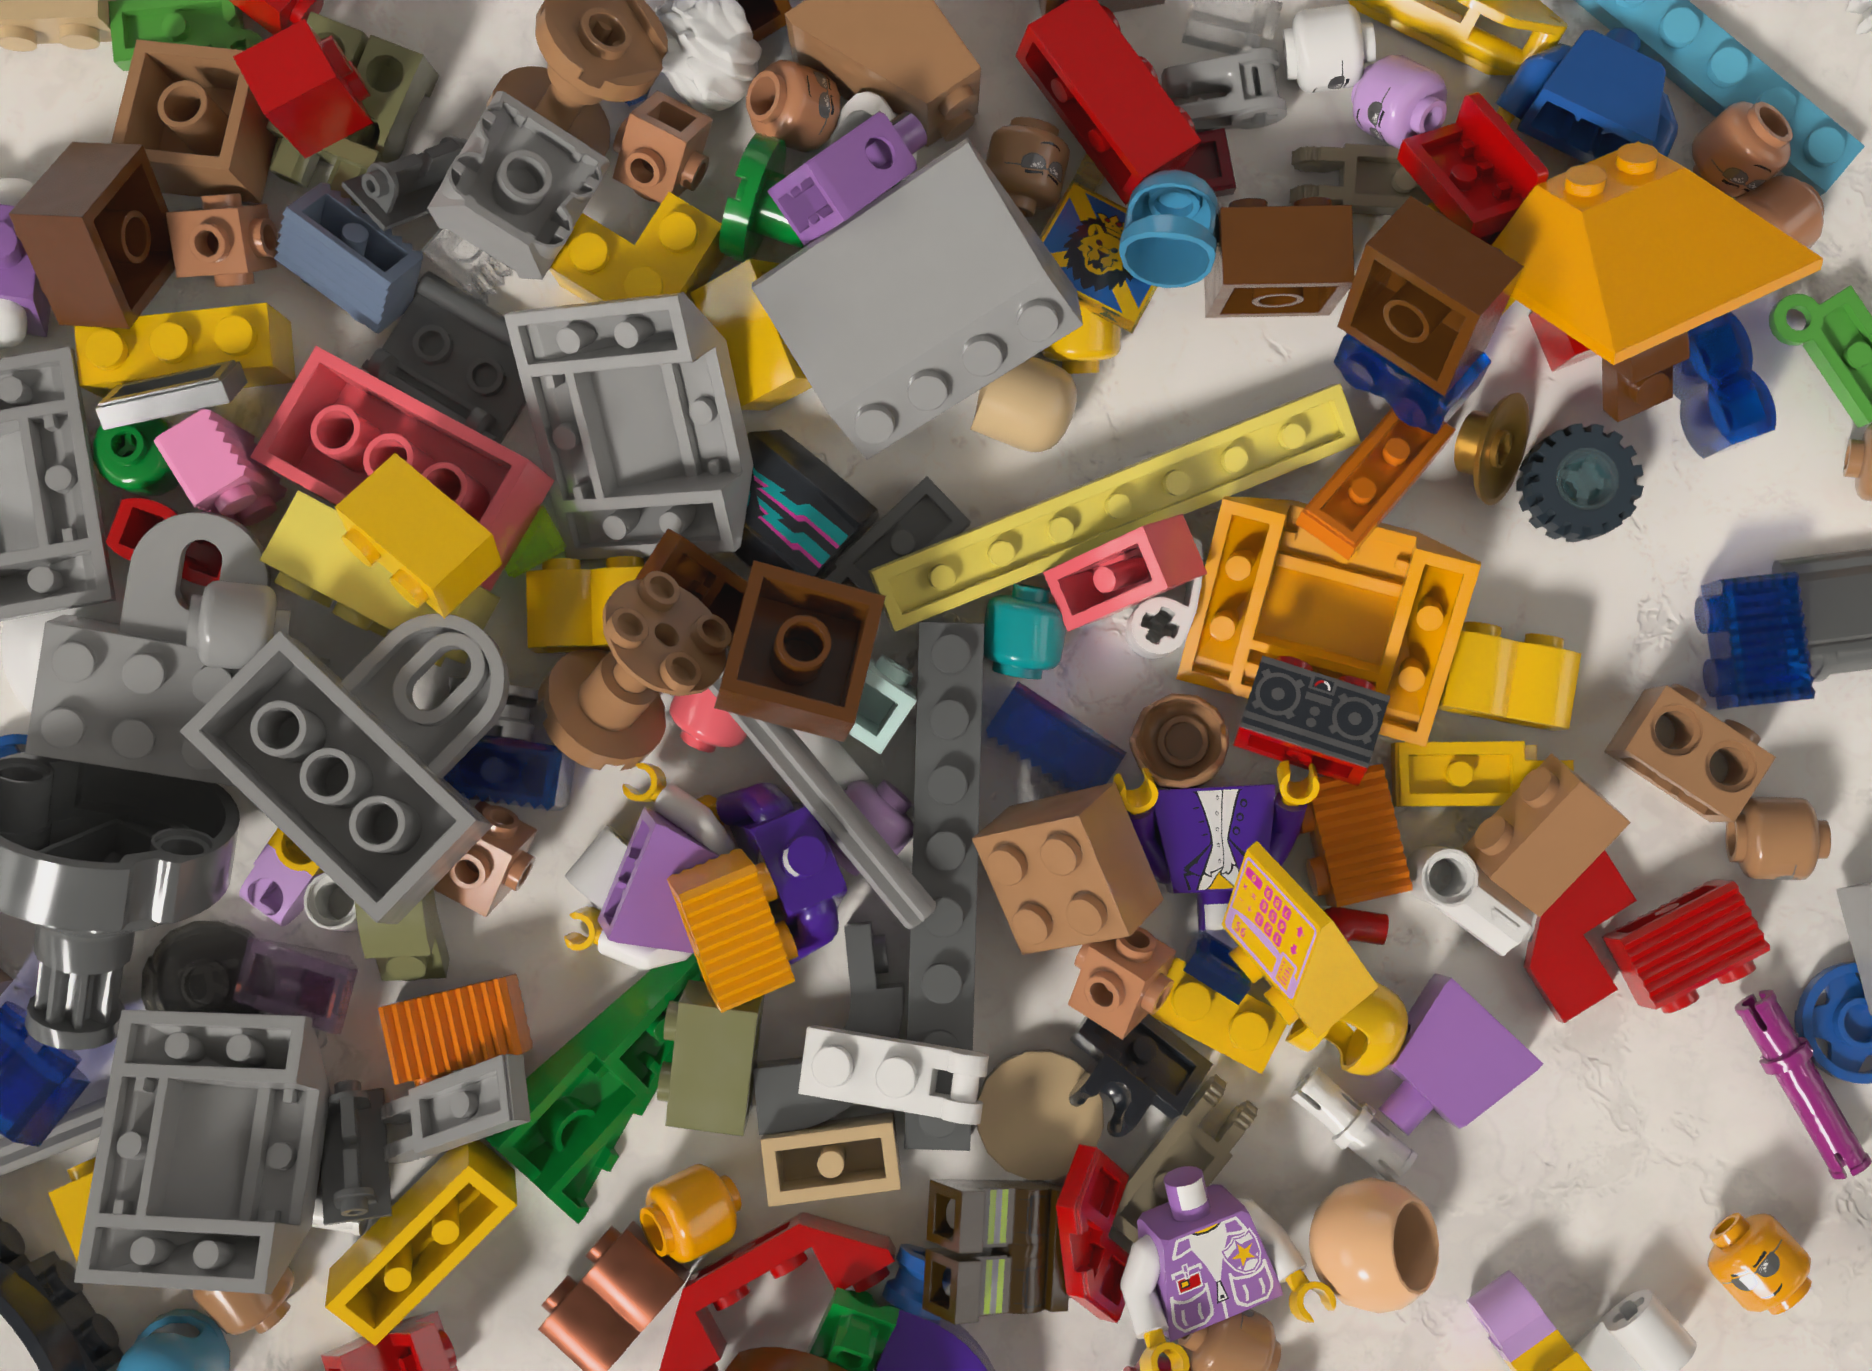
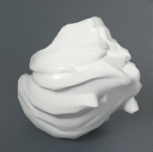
[654,0,762,114]

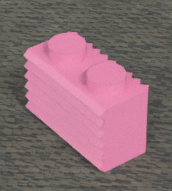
[154,409,287,526]

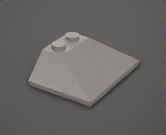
[504,292,753,560]
[0,346,116,622]
[74,1010,331,1294]

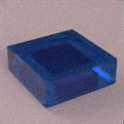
[1183,930,1251,1005]

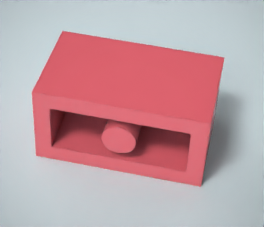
[1043,514,1208,632]

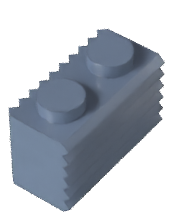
[274,183,423,334]

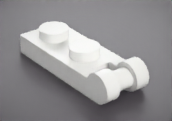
[798,1025,989,1125]

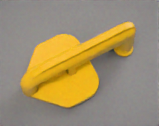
[1348,0,1568,76]

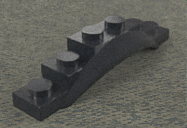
[0,1217,124,1371]

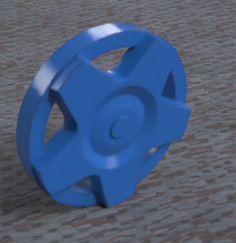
[1794,962,1872,1084]

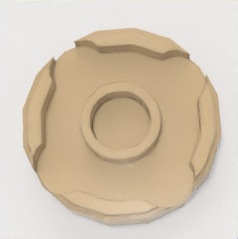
[977,1049,1104,1180]

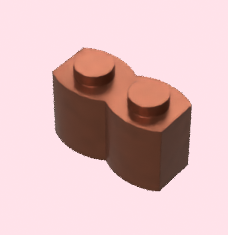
[538,1221,690,1371]

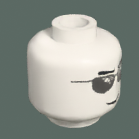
[1283,4,1376,93]

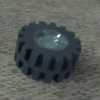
[1516,423,1644,542]

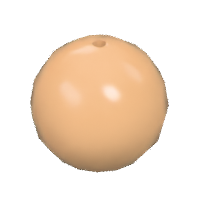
[1309,1177,1439,1313]

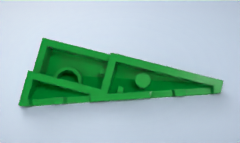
[485,953,704,1224]

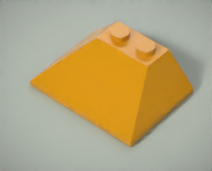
[1492,141,1823,365]
[1176,496,1481,747]

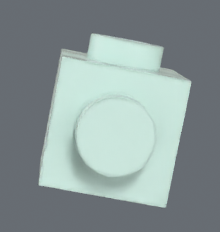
[849,654,917,754]

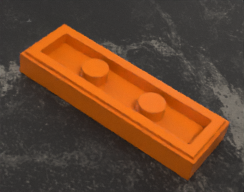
[1296,394,1456,561]

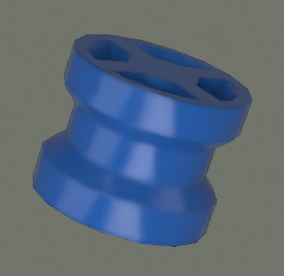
[882,1243,951,1320]

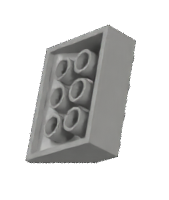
[752,137,1083,460]

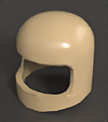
[970,356,1077,452]

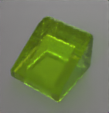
[504,504,567,578]

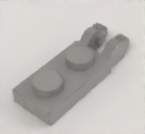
[380,1054,531,1164]

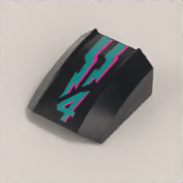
[732,429,879,578]

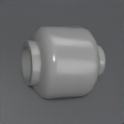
[186,580,291,670]

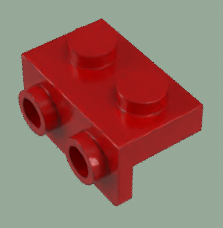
[1397,92,1549,238]

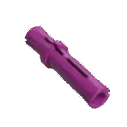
[1734,989,1872,1179]

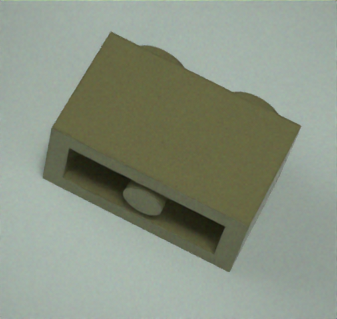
[657,980,765,1136]

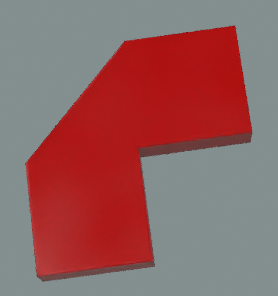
[1523,850,1637,1023]
[1056,1144,1129,1324]

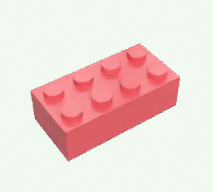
[250,346,555,592]

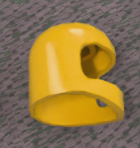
[1285,980,1408,1076]

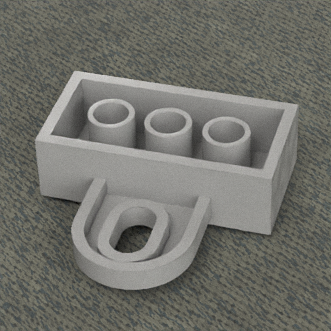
[25,512,330,787]
[180,613,509,924]

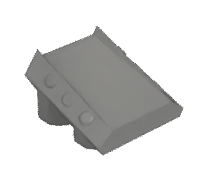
[427,91,610,280]

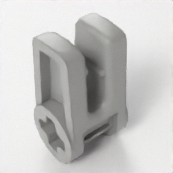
[1161,47,1288,133]

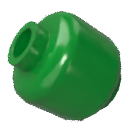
[92,417,179,497]

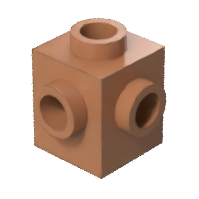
[612,90,713,203]
[166,193,279,287]
[434,800,537,917]
[1068,927,1177,1040]

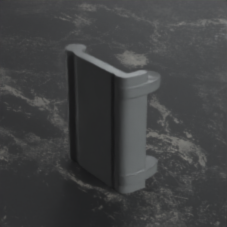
[361,271,526,444]
[1772,548,1872,683]

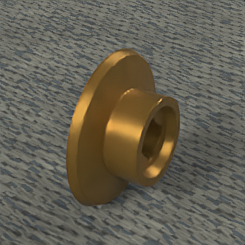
[1454,393,1529,505]

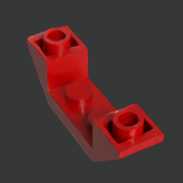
[659,1212,896,1371]

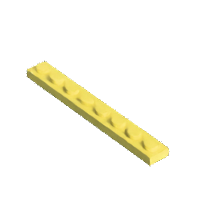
[868,383,1361,632]

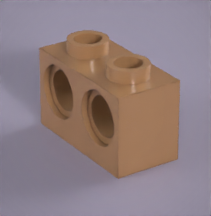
[1604,684,1776,822]

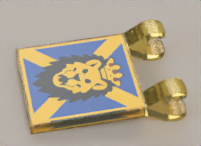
[1039,153,1158,334]

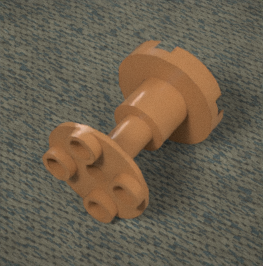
[486,0,668,156]
[538,571,732,771]

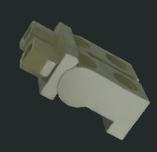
[266,11,439,210]

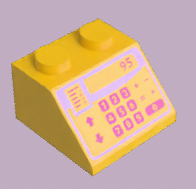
[1221,841,1379,1038]

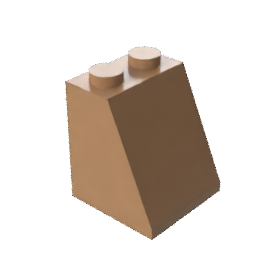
[785,0,981,147]

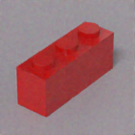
[1015,0,1202,206]

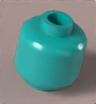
[983,583,1067,680]

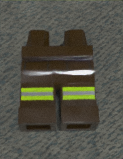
[922,1179,1071,1325]

